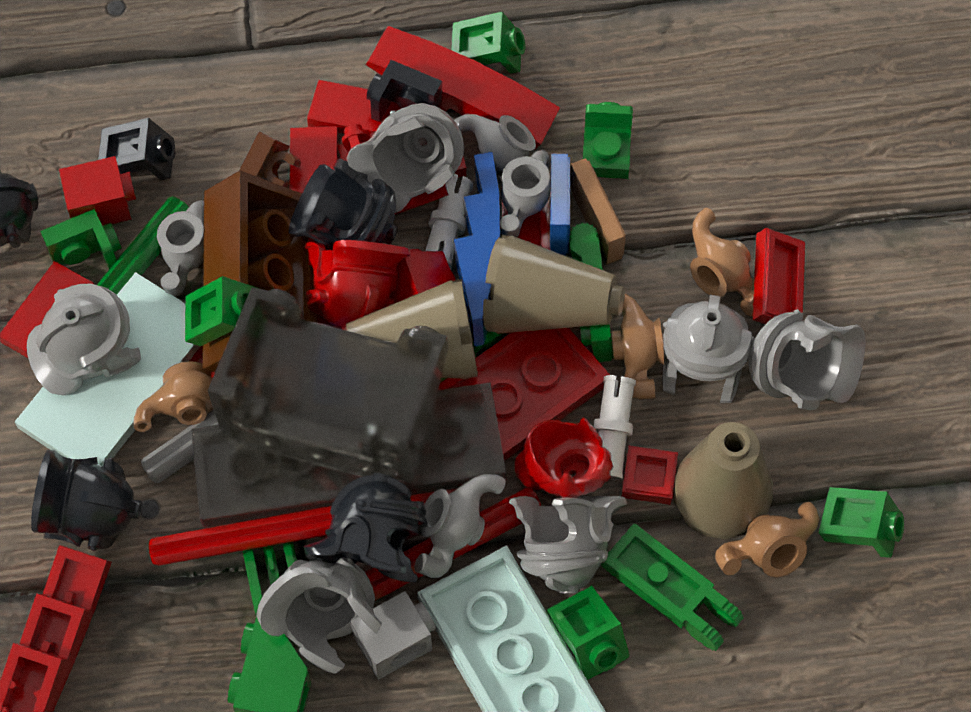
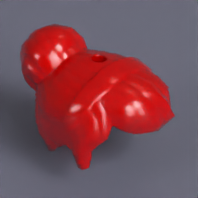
[514,418,614,498]

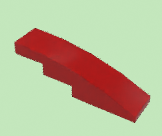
[365,26,560,150]
[0,545,112,712]

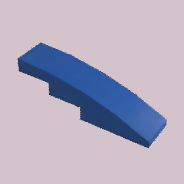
[454,152,501,346]

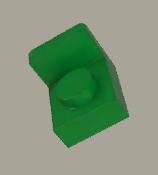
[451,12,526,74]
[583,102,633,179]
[40,209,122,269]
[185,276,262,346]
[818,487,904,558]
[547,586,630,680]

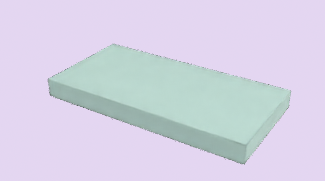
[15,272,200,466]
[417,545,606,712]

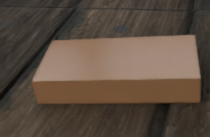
[570,158,626,264]

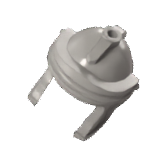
[347,103,464,213]
[27,284,141,396]
[662,294,755,403]
[748,309,866,410]
[509,496,628,593]
[256,557,382,674]

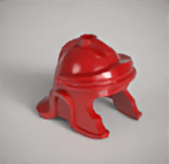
[305,240,411,335]

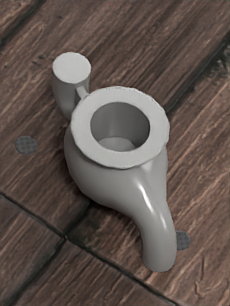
[454,114,536,174]
[500,150,551,237]
[157,200,204,297]
[414,474,506,578]

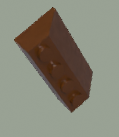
[203,170,318,381]

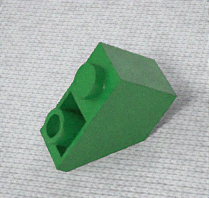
[228,616,311,712]

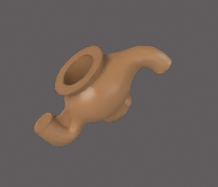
[690,208,754,316]
[611,294,664,400]
[133,361,248,432]
[715,502,820,578]

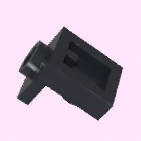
[366,60,442,122]
[98,118,176,180]

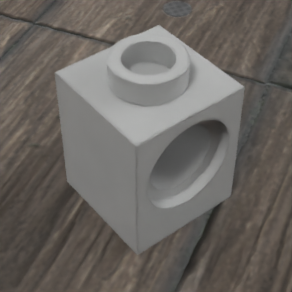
[350,591,436,680]

